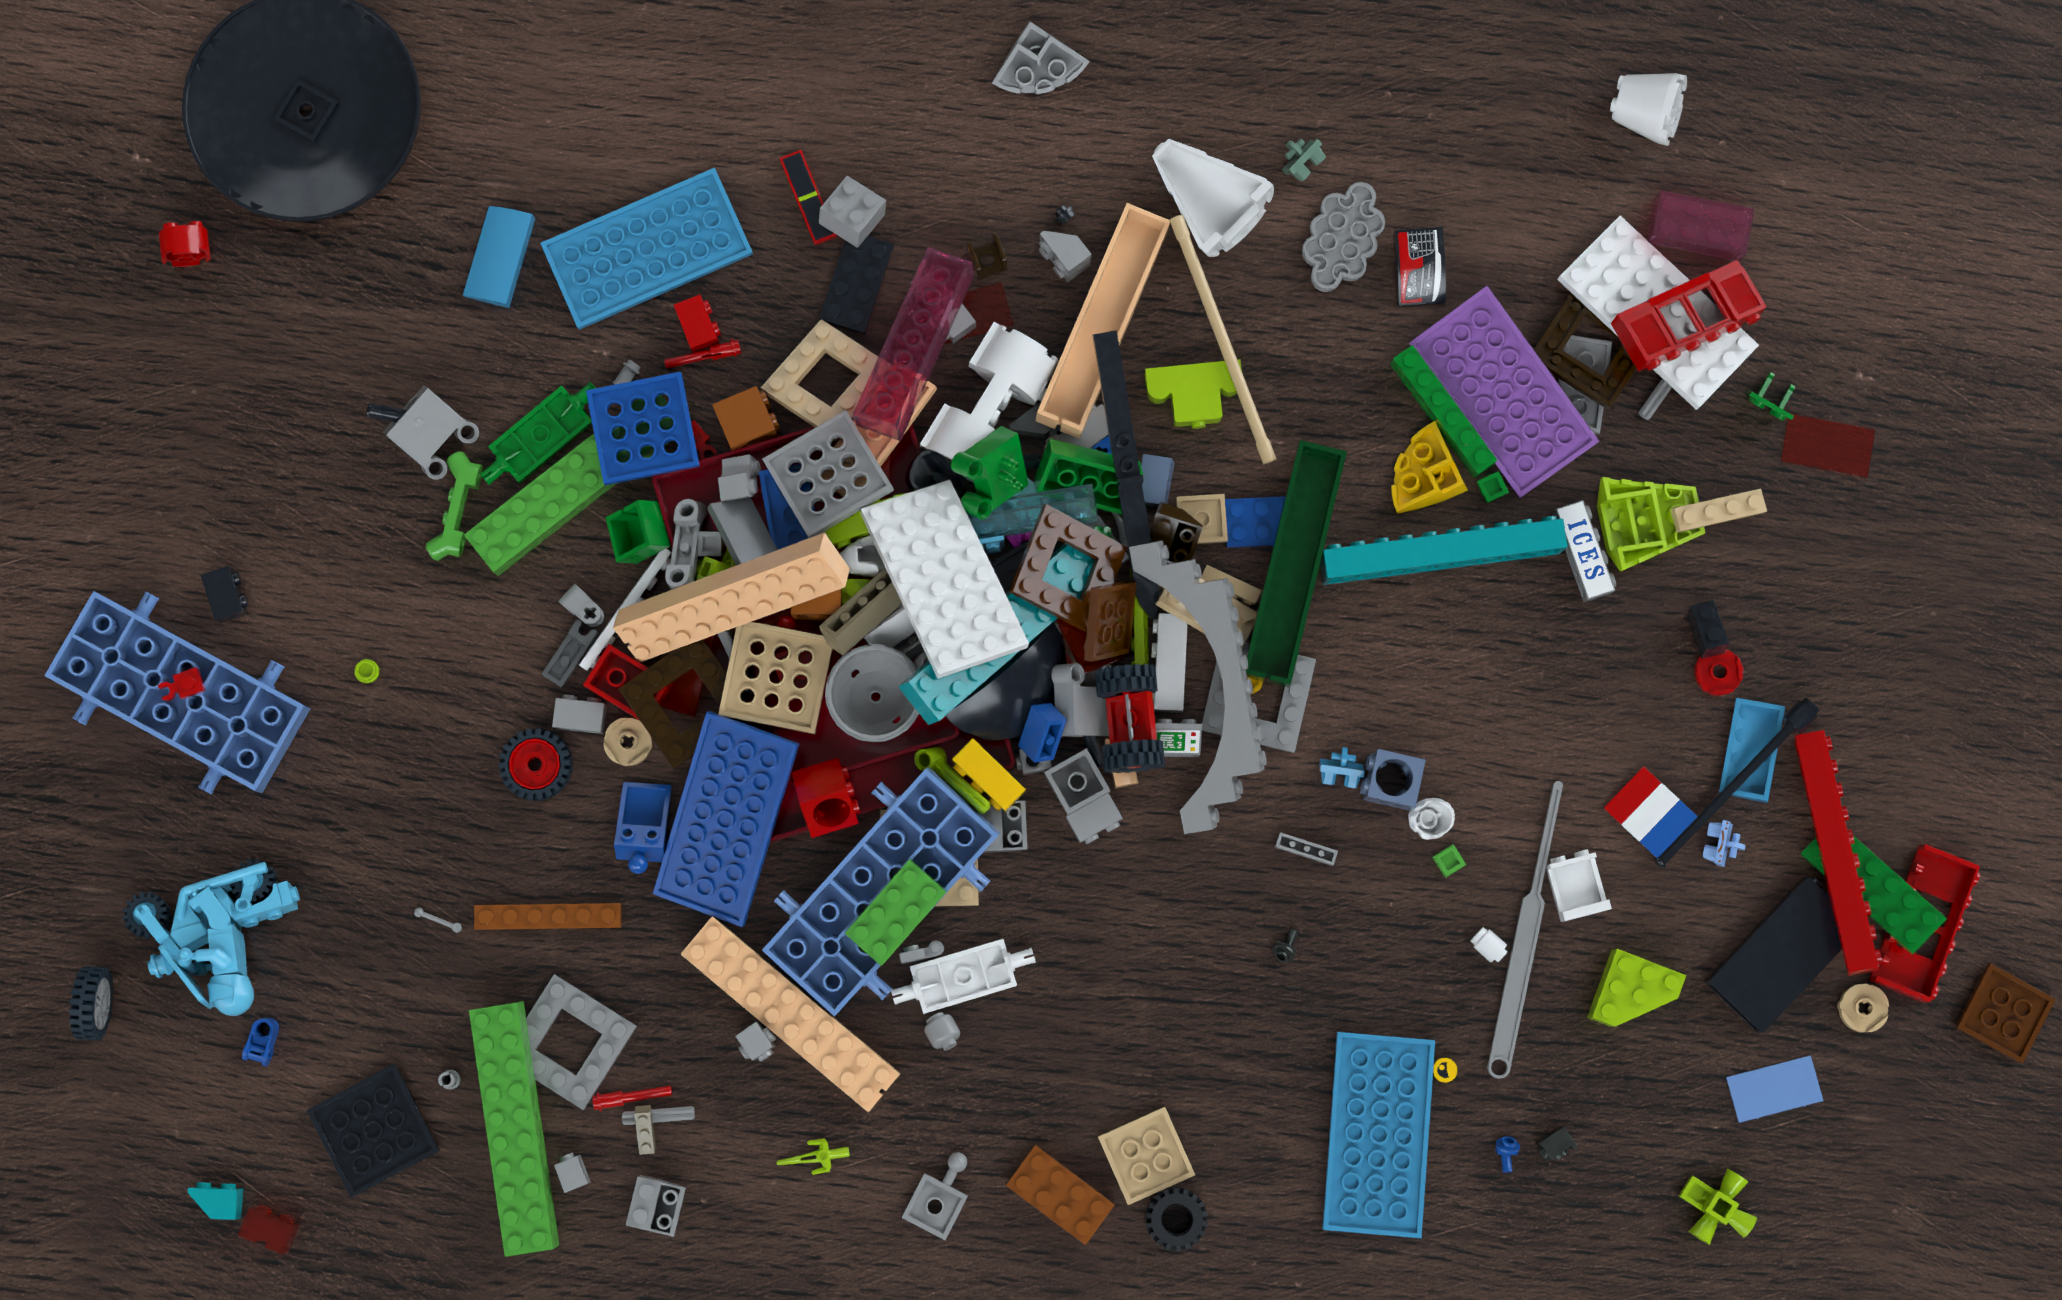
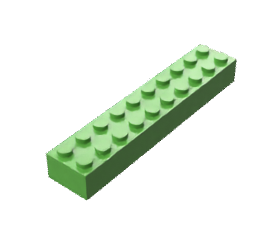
[464,395,673,576]
[469,1001,559,1257]

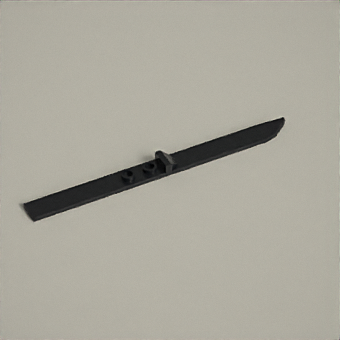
[1092,330,1159,620]

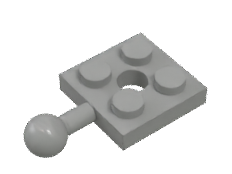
[902,1152,968,1240]

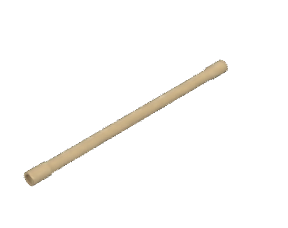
[1169,215,1277,465]

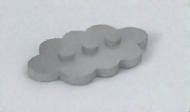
[1302,182,1385,292]

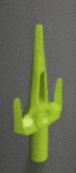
[777,1138,850,1175]

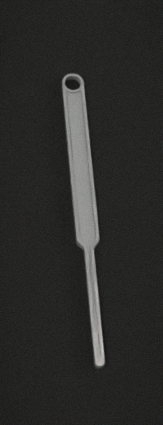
[1487,781,1563,1079]

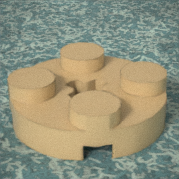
[604,718,653,766]
[1837,984,1889,1032]

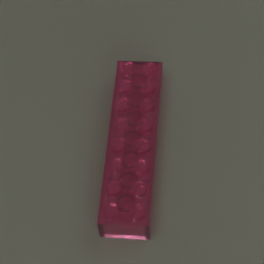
[853,247,975,441]

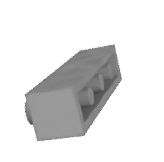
[1274,832,1338,866]

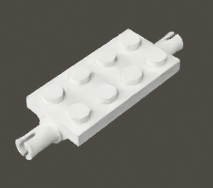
[891,939,1036,1014]

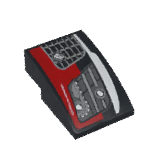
[1393,227,1446,307]

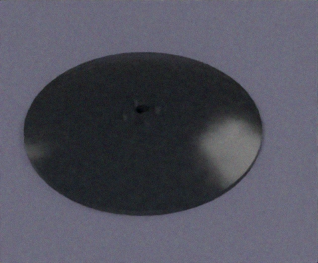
[182,0,421,222]

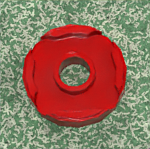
[1694,649,1743,696]

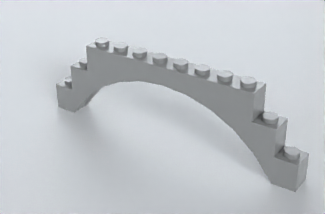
[1129,541,1267,834]

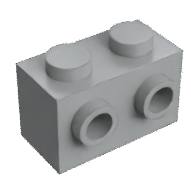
[736,1022,776,1062]

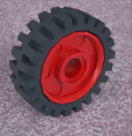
[499,729,573,801]

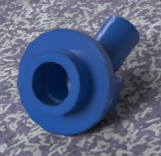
[1495,1136,1520,1173]

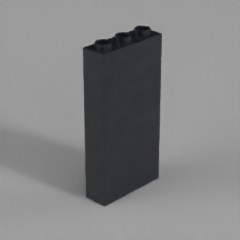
[1704,876,1842,1033]

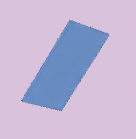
[1726,1055,1823,1123]

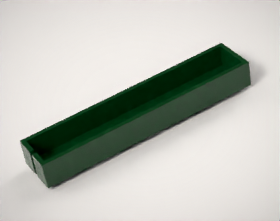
[1245,440,1347,688]

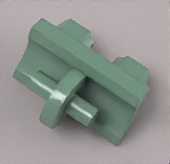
[1282,138,1326,181]

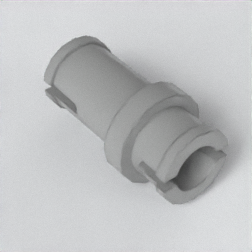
[438,1070,461,1089]

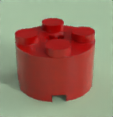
[159,221,211,267]

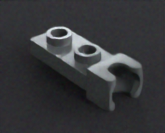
[541,619,599,688]

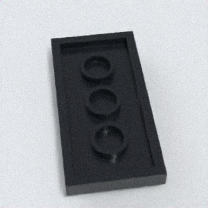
[819,236,894,335]

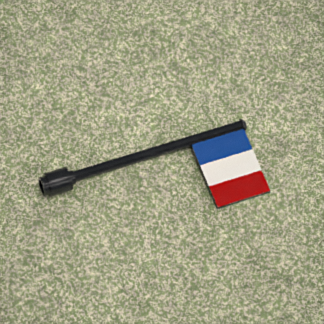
[1603,697,1820,868]

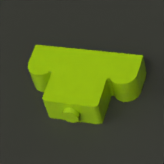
[1144,359,1242,429]

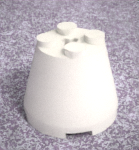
[1610,73,1687,146]

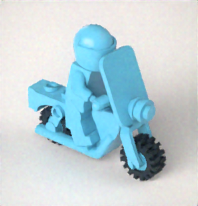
[122,859,300,1016]

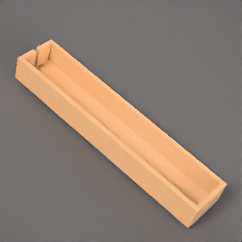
[1035,203,1170,439]
[613,533,850,662]
[681,916,901,1112]

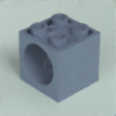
[1360,749,1426,811]

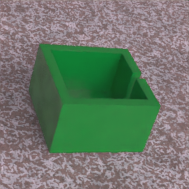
[606,500,670,564]

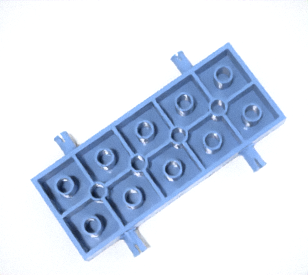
[44,591,311,794]
[762,767,1001,1017]

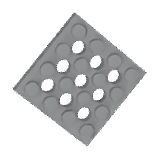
[762,410,894,538]

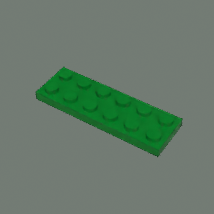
[1801,835,1947,955]

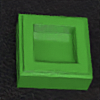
[1432,844,1466,878]

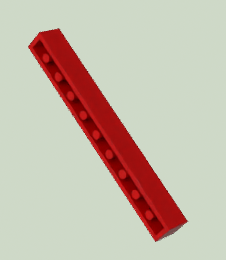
[1794,730,1882,976]

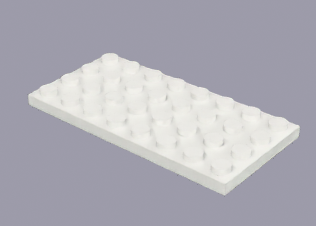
[1557,216,1759,410]
[860,480,1029,679]

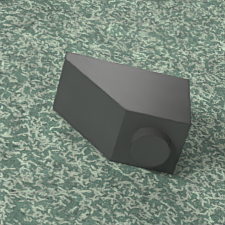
[1008,402,1061,439]

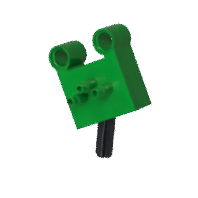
[951,426,1041,520]

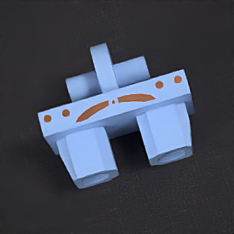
[1703,820,1746,867]

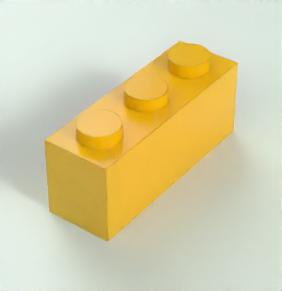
[952,738,1026,812]

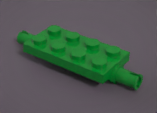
[479,382,596,485]

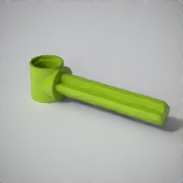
[914,747,991,814]

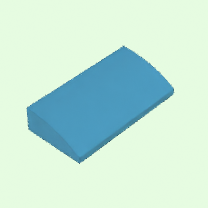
[463,206,535,308]
[1719,698,1785,803]

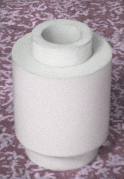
[1470,927,1507,963]

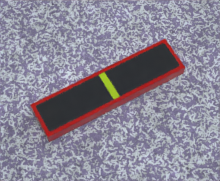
[779,150,837,246]

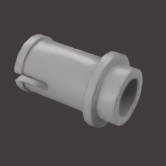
[612,360,641,385]

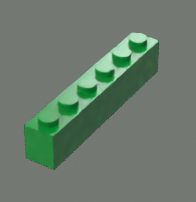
[1390,345,1497,479]

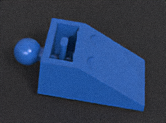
[614,782,672,874]

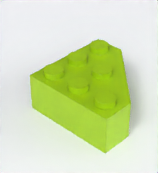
[1587,949,1686,1027]

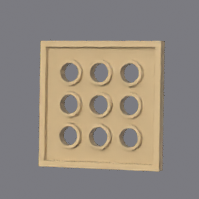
[718,622,833,734]

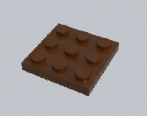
[1084,580,1137,662]
[1955,963,2056,1064]

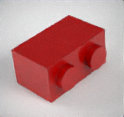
[674,295,721,353]

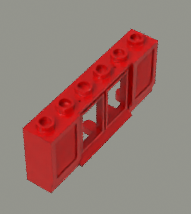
[1610,260,1767,372]
[1869,844,1980,1003]

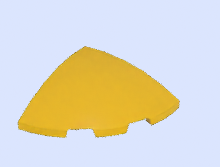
[1391,421,1468,513]

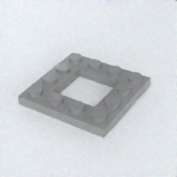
[1202,642,1316,753]
[526,974,637,1110]

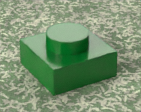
[1476,471,1509,504]

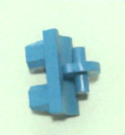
[1319,747,1365,788]

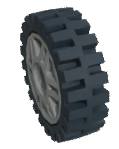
[69,966,114,1040]

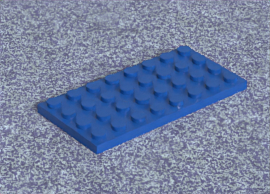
[653,711,799,927]

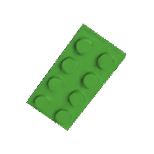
[844,859,947,966]

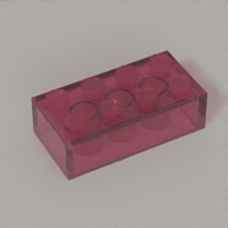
[1647,190,1754,261]

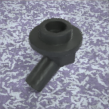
[1272,928,1299,962]

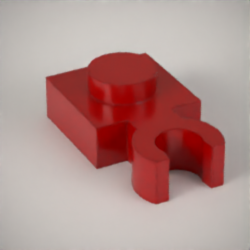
[691,420,718,460]
[158,667,206,701]

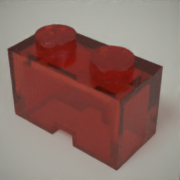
[237,1204,300,1255]

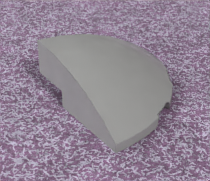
[992,21,1090,94]

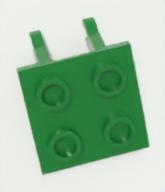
[1746,372,1796,421]

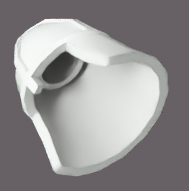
[840,536,885,577]

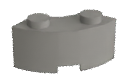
[718,454,761,502]

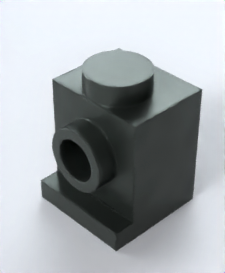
[1536,1126,1578,1162]

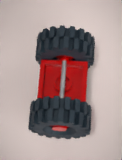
[1095,664,1165,773]

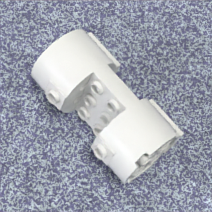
[920,322,1059,483]

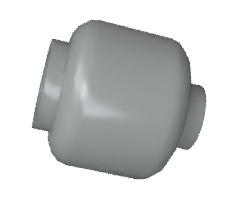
[924,1012,960,1051]

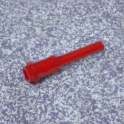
[664,339,741,369]
[592,1085,672,1112]

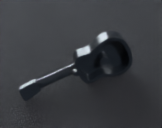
[905,450,1017,526]

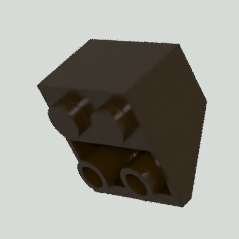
[1150,502,1203,564]

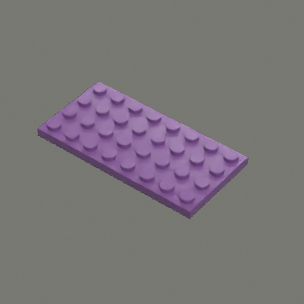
[1409,286,1600,498]

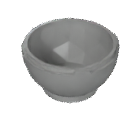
[825,644,919,742]

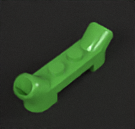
[425,451,483,561]

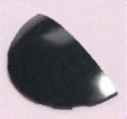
[945,622,1067,740]

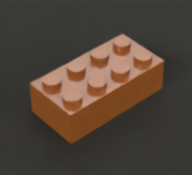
[1006,1145,1115,1245]

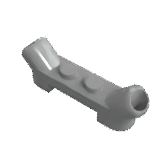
[665,499,708,590]

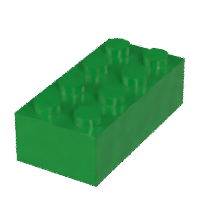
[1034,438,1143,514]

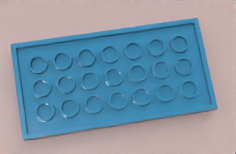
[540,168,753,330]
[1322,1032,1435,1238]

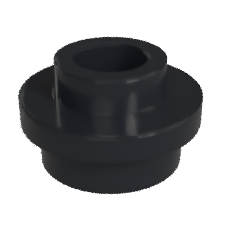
[1054,204,1075,226]

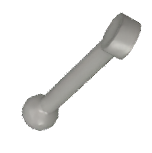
[414,908,462,933]

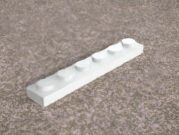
[579,549,671,671]

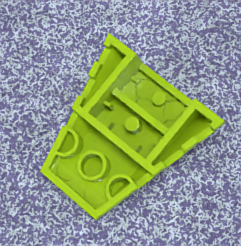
[1597,477,1705,572]

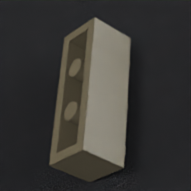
[634,1105,656,1155]

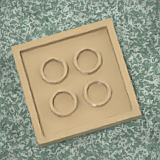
[1098,1107,1195,1205]

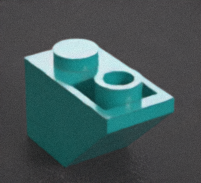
[188,1182,243,1220]

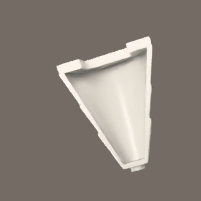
[1152,139,1274,257]

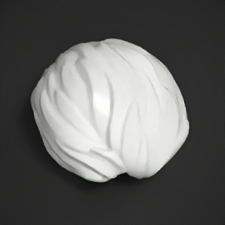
[1408,798,1455,840]

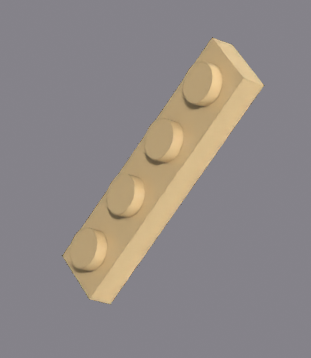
[1671,489,1767,533]

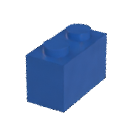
[1018,703,1067,762]

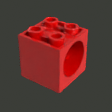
[792,758,860,838]

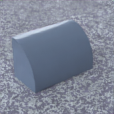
[1141,454,1175,508]

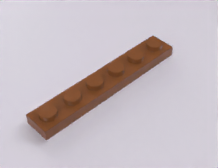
[474,903,622,930]

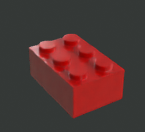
[583,644,673,720]

